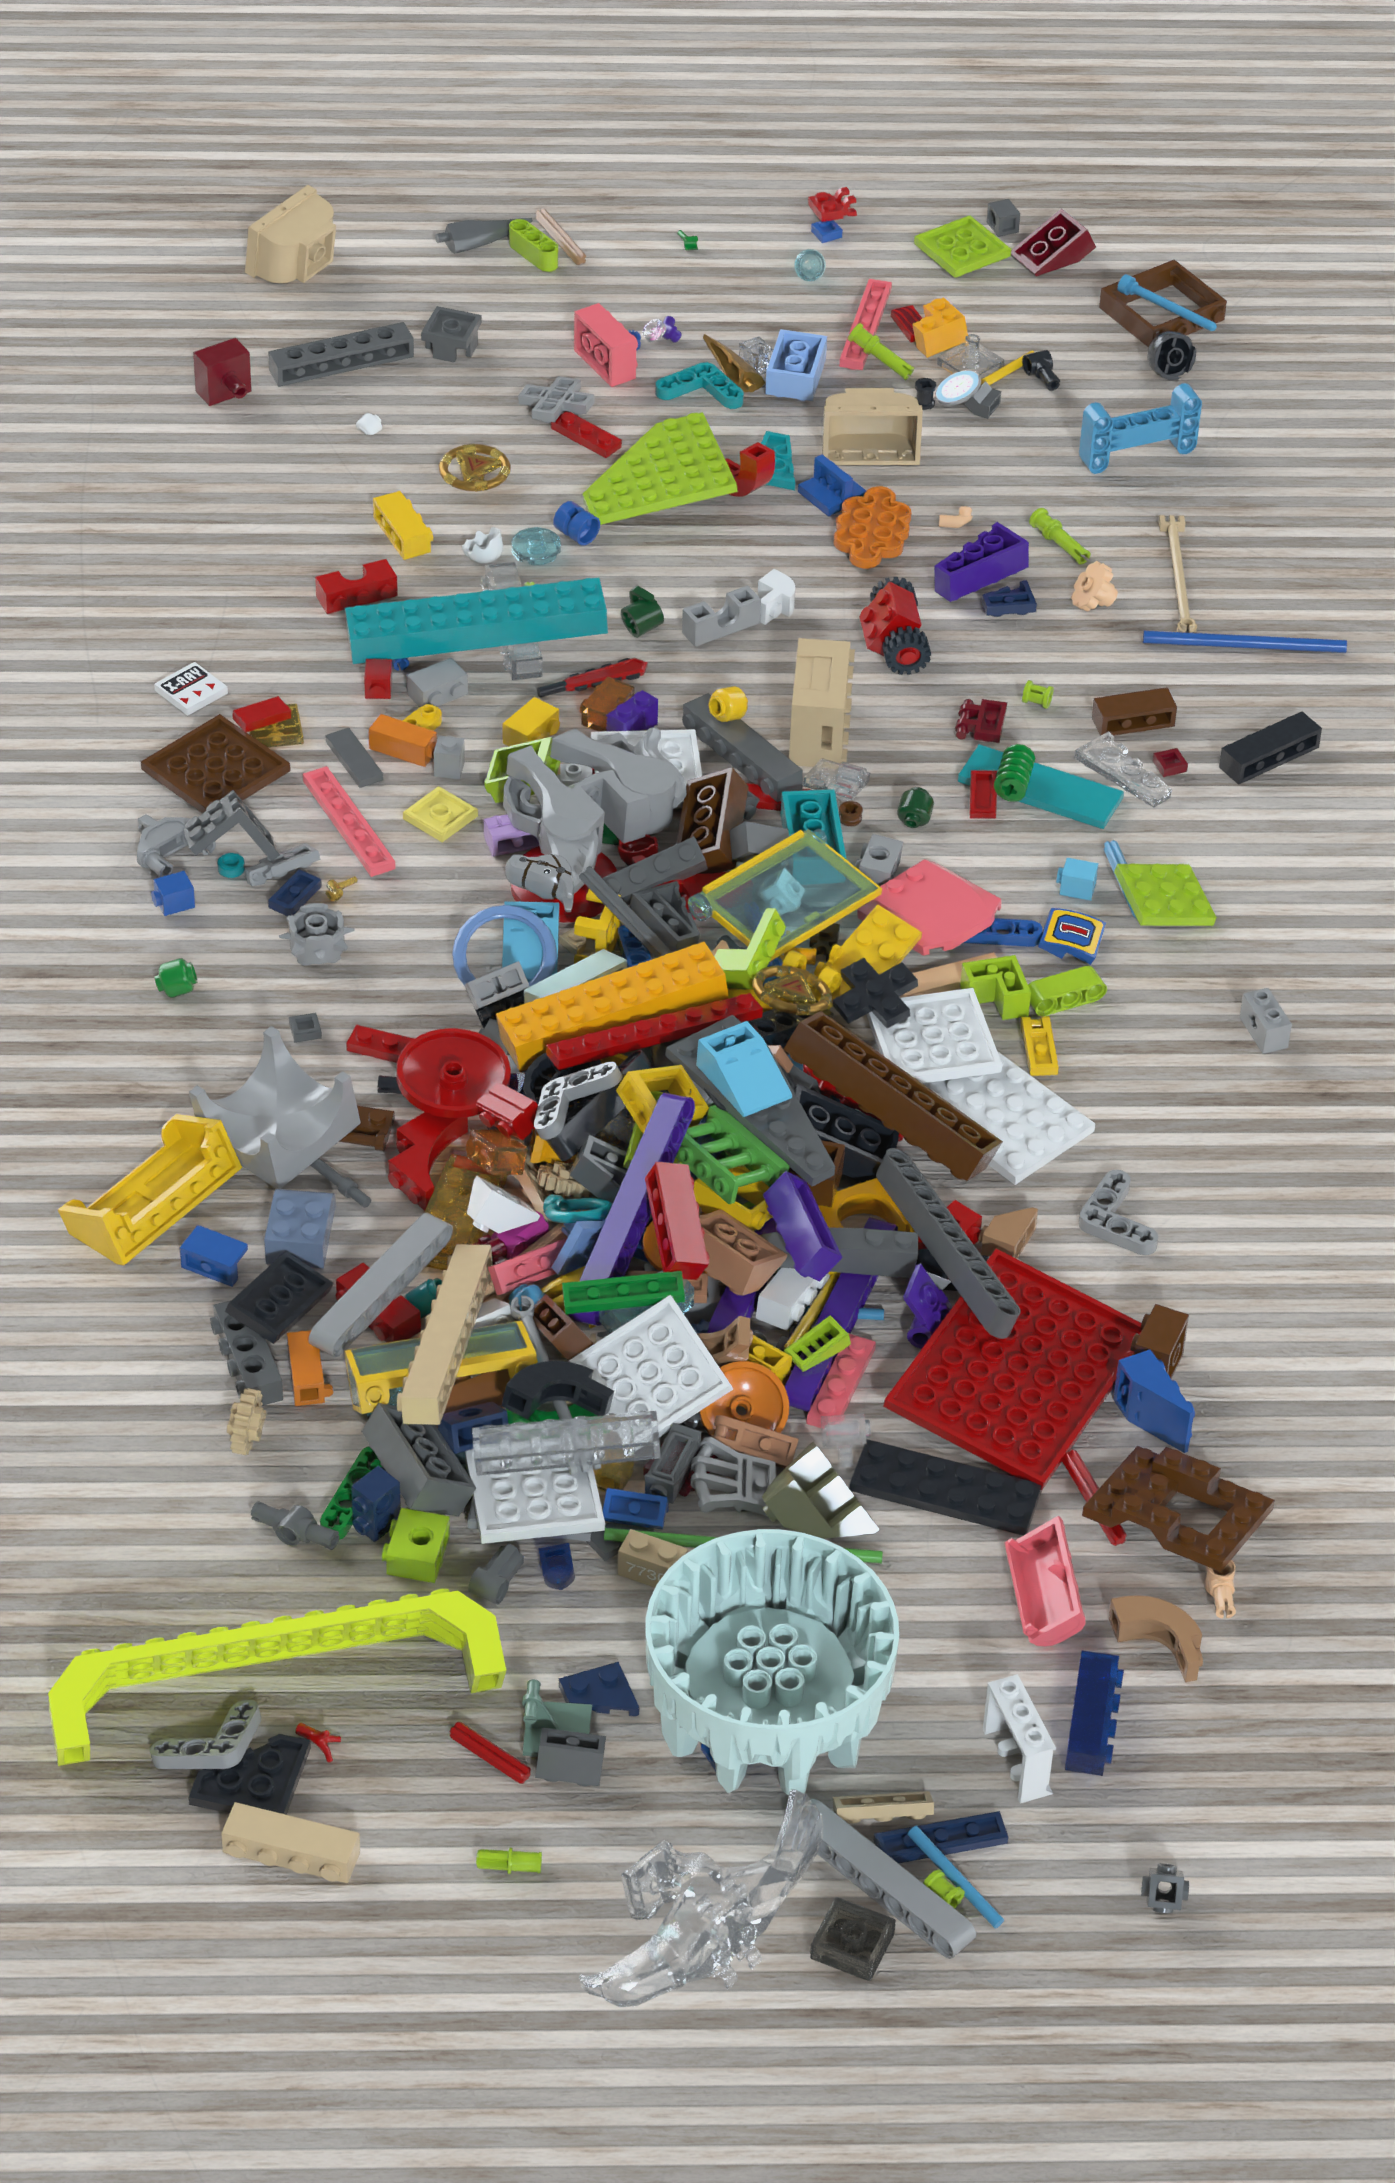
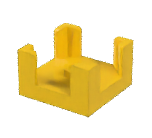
[574,889,621,964]

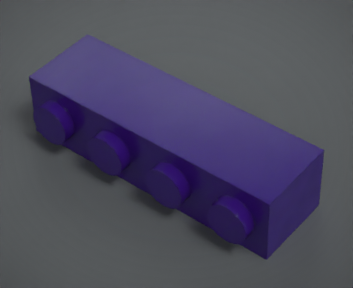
[763,1171,843,1282]

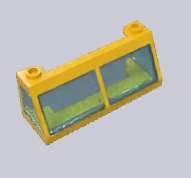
[344,1320,538,1414]

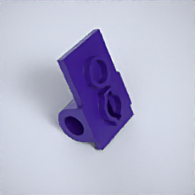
[903,1264,953,1349]

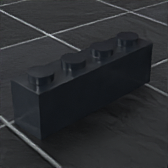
[1219,711,1322,785]

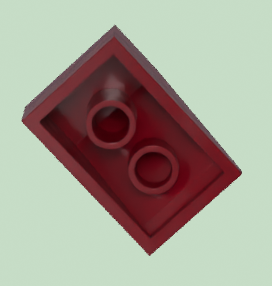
[1011,208,1096,277]

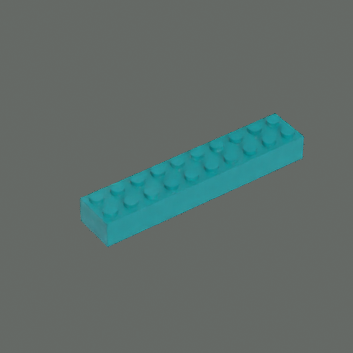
[345,577,608,664]

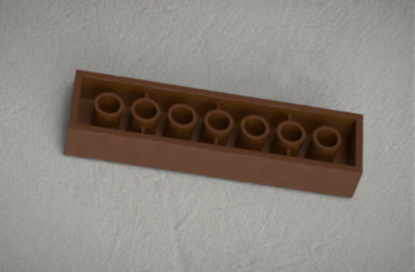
[784,1011,1003,1181]

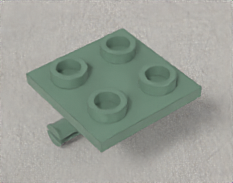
[522,1679,592,1757]

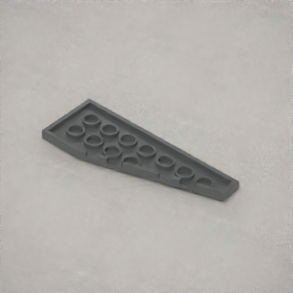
[666,1015,835,1187]

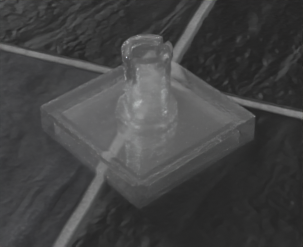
[937,334,1005,379]

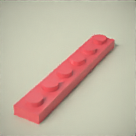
[839,279,892,370]
[303,766,395,877]

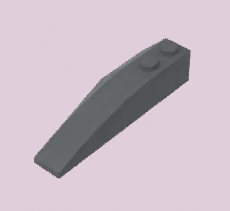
[760,1228,918,1278]

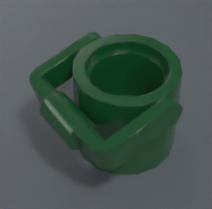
[621,585,664,638]

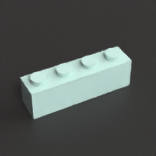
[524,949,627,1004]

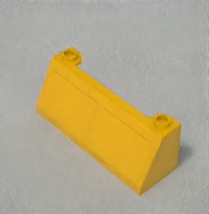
[58,1114,242,1265]

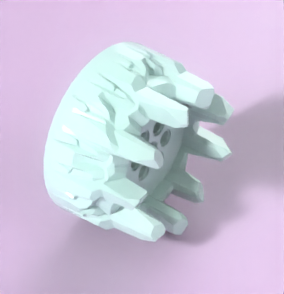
[645,1529,899,1801]

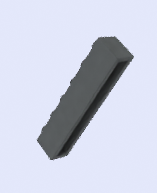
[682,693,803,802]

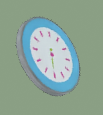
[935,370,981,406]

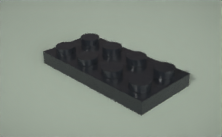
[225,1251,334,1344]

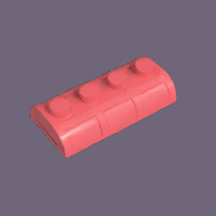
[1005,1516,1086,1647]

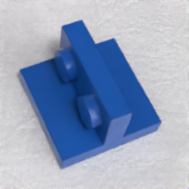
[798,454,866,517]

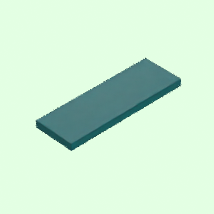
[958,744,1124,829]

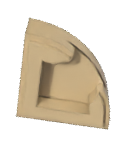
[559,928,586,955]

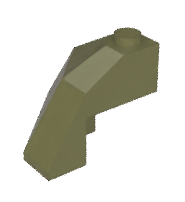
[762,1441,879,1539]

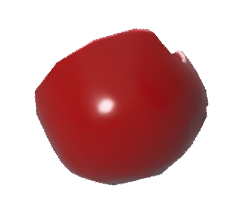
[617,834,658,866]

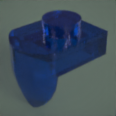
[539,1543,575,1590]

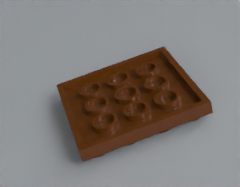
[141,714,291,813]

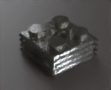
[810,1897,896,1981]

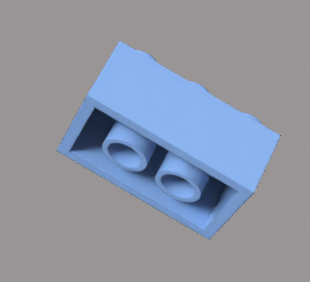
[765,329,827,401]

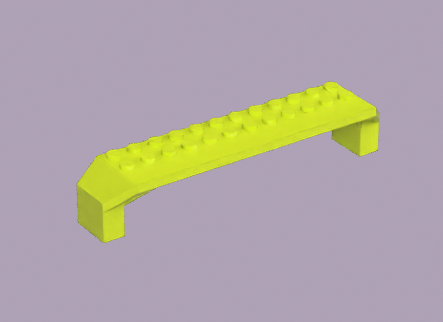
[48,1589,506,1766]

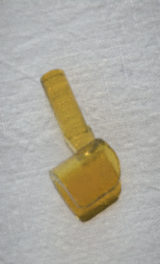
[325,876,358,901]

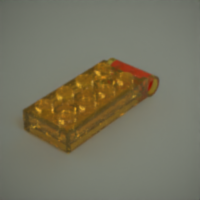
[424,1154,508,1270]

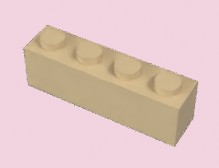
[221,1802,360,1884]

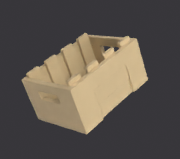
[789,638,855,769]

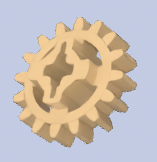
[536,1161,595,1199]
[227,1388,266,1455]

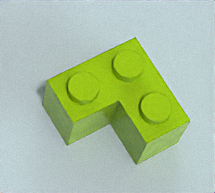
[960,955,1031,1020]

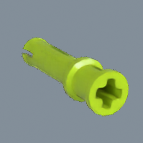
[847,323,915,380]
[1029,508,1091,565]

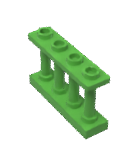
[676,1105,790,1204]

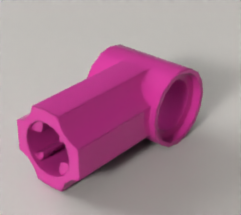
[491,1211,549,1259]

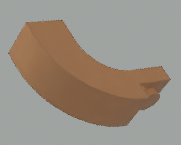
[697,1316,753,1368]
[1108,1596,1203,1682]

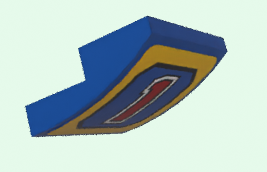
[1038,908,1106,965]

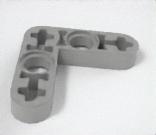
[534,1062,622,1140]
[1079,1170,1158,1255]
[150,1700,261,1769]

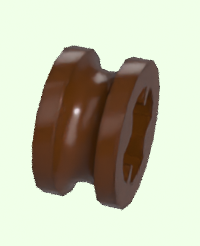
[839,801,863,826]

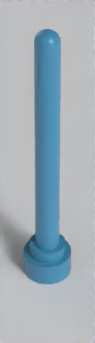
[1117,274,1217,331]

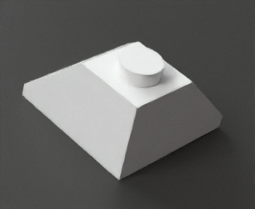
[467,1176,540,1233]

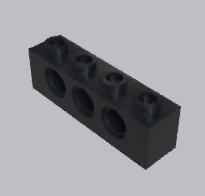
[742,997,834,1051]

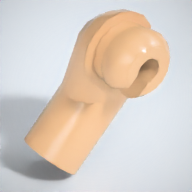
[939,506,973,528]

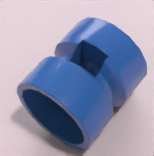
[553,501,600,546]

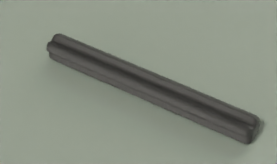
[579,866,672,958]

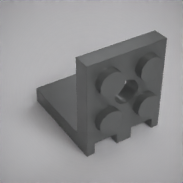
[183,790,280,861]

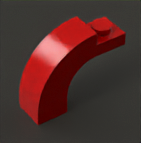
[725,442,775,497]

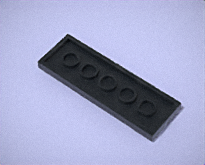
[849,1439,1042,1536]

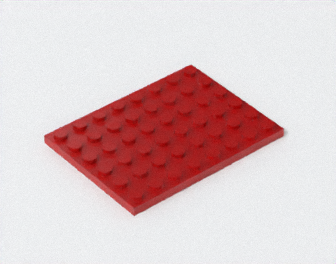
[883,1249,1142,1490]

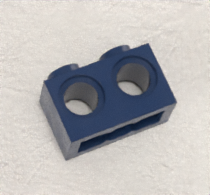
[351,1466,401,1542]

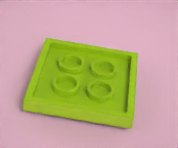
[914,215,1011,278]
[1114,863,1217,926]

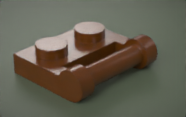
[336,1106,395,1151]

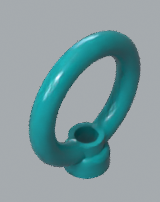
[543,1194,613,1223]

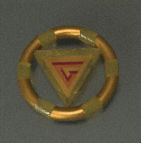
[439,444,511,492]
[752,965,832,1015]

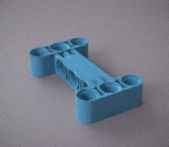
[1079,383,1202,474]

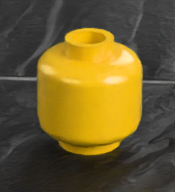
[709,686,748,722]

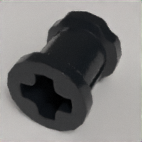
[915,378,936,410]

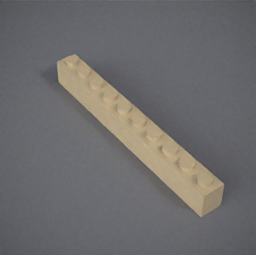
[397,1244,493,1425]

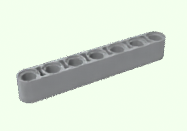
[308,1212,453,1358]
[787,1799,976,1959]

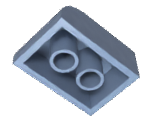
[264,1189,336,1269]

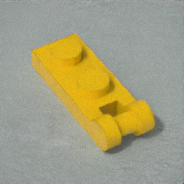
[1021,1016,1059,1076]

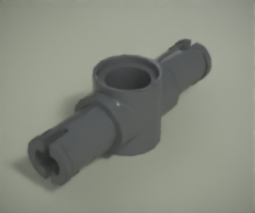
[251,1501,339,1550]

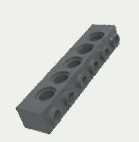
[268,322,414,387]

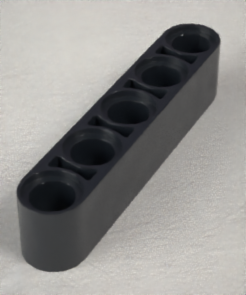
[546,1050,655,1161]

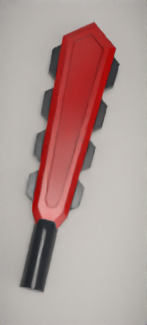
[537,658,648,698]

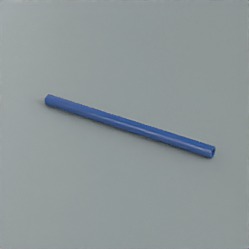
[1143,630,1347,653]

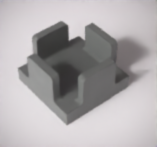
[421,306,482,362]

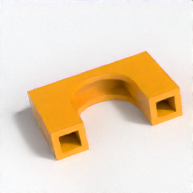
[818,1178,916,1233]

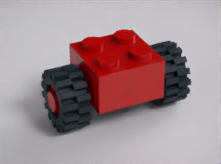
[859,577,931,675]

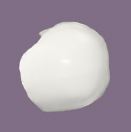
[462,527,503,564]

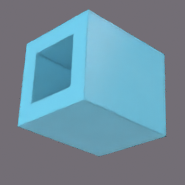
[1056,858,1099,901]

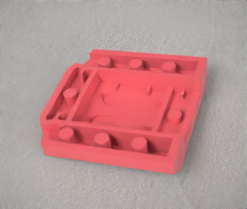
[857,859,1001,956]

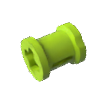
[1022,680,1054,709]
[923,1869,965,1909]

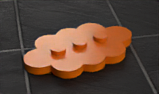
[834,486,912,569]

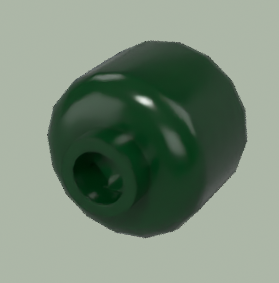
[897,787,934,828]

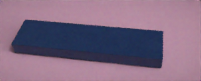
[874,1811,1009,1864]

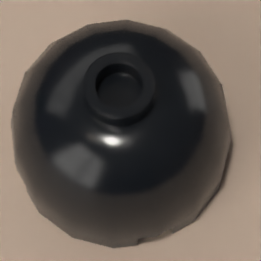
[1147,331,1196,380]

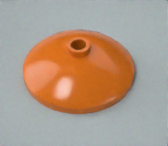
[699,1361,789,1441]

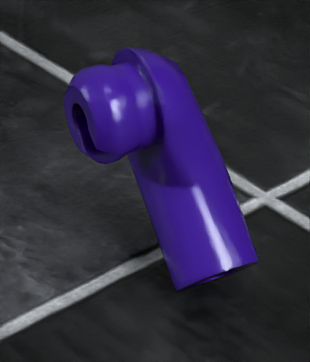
[660,316,682,343]

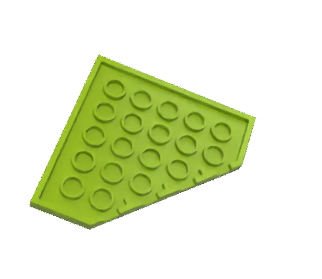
[582,412,738,525]

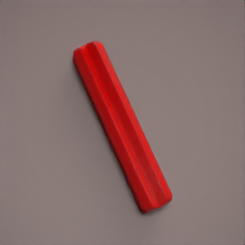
[450,1722,531,1784]

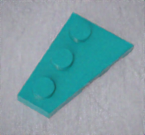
[761,431,795,491]

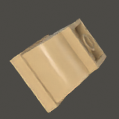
[245,185,336,283]
[822,388,923,465]

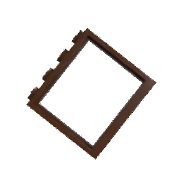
[1099,260,1227,347]

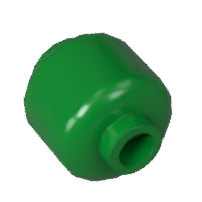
[154,958,198,998]

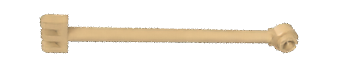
[1159,515,1197,633]

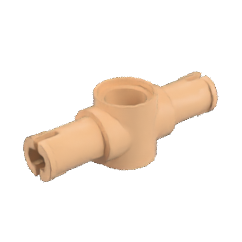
[1204,1560,1236,1618]

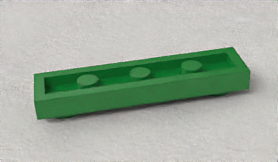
[562,1271,685,1314]

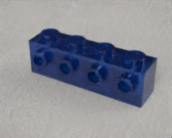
[1065,1650,1124,1776]

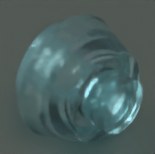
[794,249,826,281]

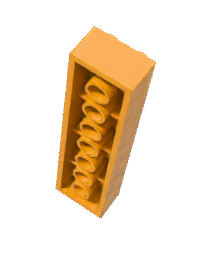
[496,942,729,1072]

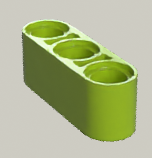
[509,219,558,272]
[1028,966,1107,1016]

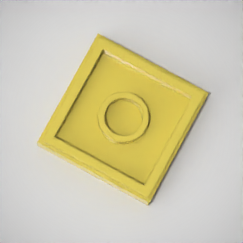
[403,786,478,843]

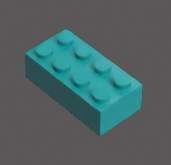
[781,789,847,887]

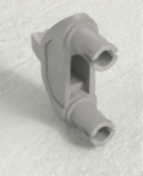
[137,814,216,877]

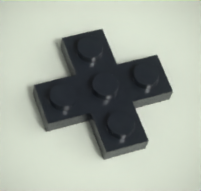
[833,958,918,1029]

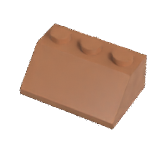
[699,1209,787,1296]

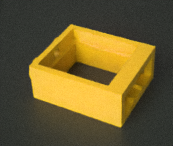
[616,1065,709,1133]
[693,1157,773,1231]

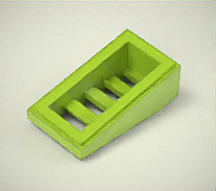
[784,1315,851,1372]

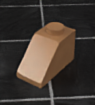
[979,1207,1038,1259]

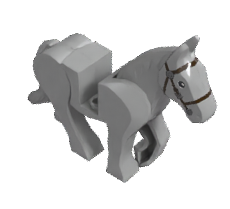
[503,727,686,912]

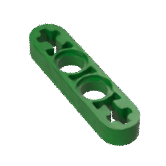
[320,1446,386,1540]

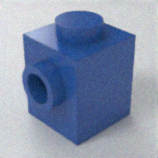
[151,871,195,916]

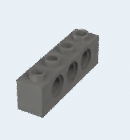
[210,1300,283,1406]

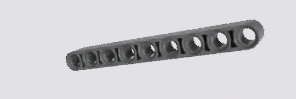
[876,1148,1020,1339]

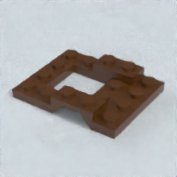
[1082,1446,1275,1572]

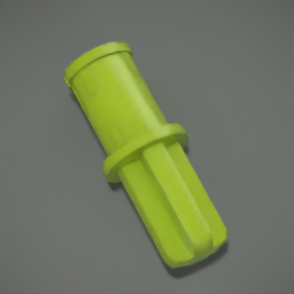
[476,1847,542,1874]

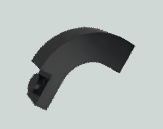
[501,1361,614,1420]

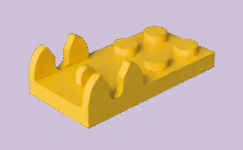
[814,904,922,996]

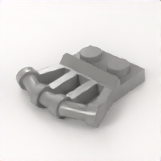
[691,1437,776,1515]

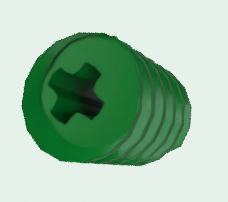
[994,744,1036,802]

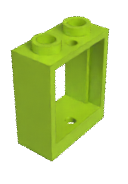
[484,737,561,803]

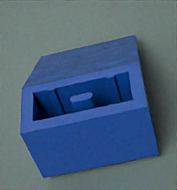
[1113,1350,1195,1453]

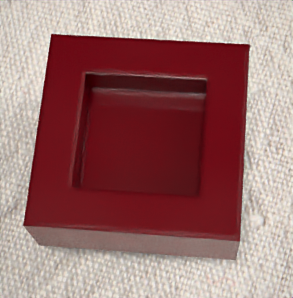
[1153,748,1188,777]

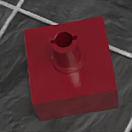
[193,338,252,406]

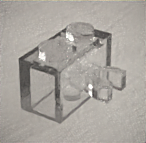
[821,1413,871,1468]

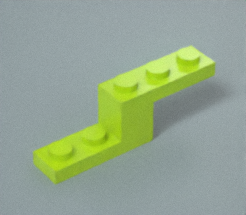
[714,908,786,990]

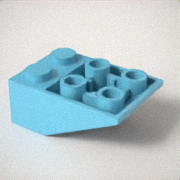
[502,901,559,982]
[696,1021,792,1117]

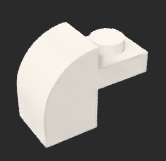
[758,569,795,625]

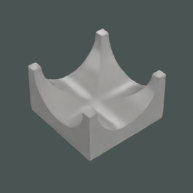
[189,1026,361,1189]

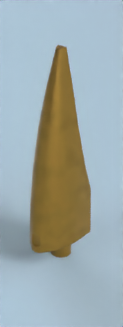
[703,334,765,392]

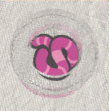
[642,319,666,342]

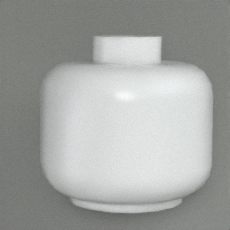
[356,413,382,435]

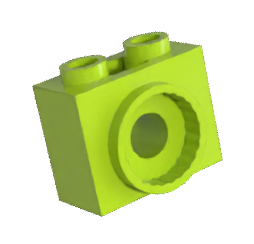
[382,1508,450,1583]

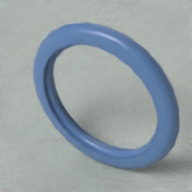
[452,905,557,986]

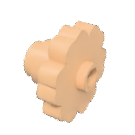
[1071,561,1118,612]

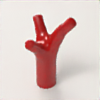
[295,1722,341,1762]

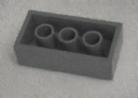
[361,1403,476,1517]

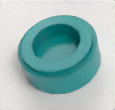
[217,853,245,878]

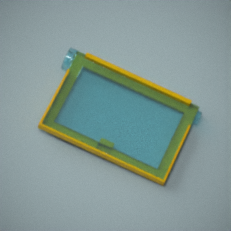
[688,829,882,961]

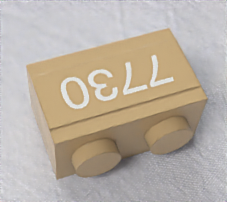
[618,1529,688,1588]

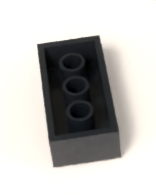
[794,1084,899,1183]

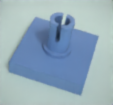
[551,1221,605,1275]

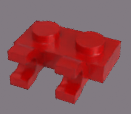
[808,187,857,222]

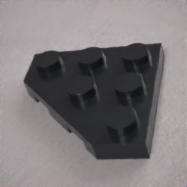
[189,1734,311,1815]

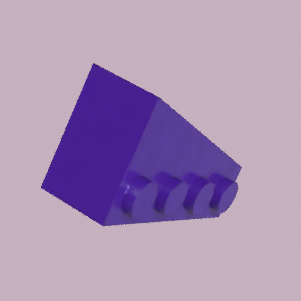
[934,522,1029,602]

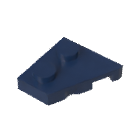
[982,580,1037,617]
[559,1662,640,1716]

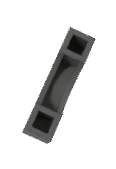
[602,837,707,905]

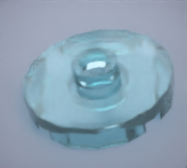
[511,527,561,565]

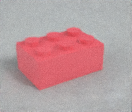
[574,303,638,387]

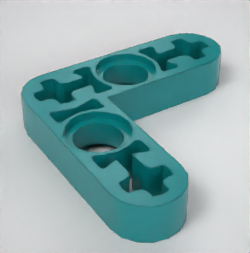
[655,362,744,409]

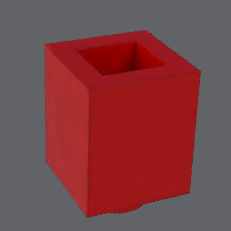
[364,659,392,699]

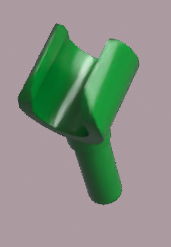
[677,230,698,250]

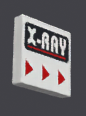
[154,662,228,716]

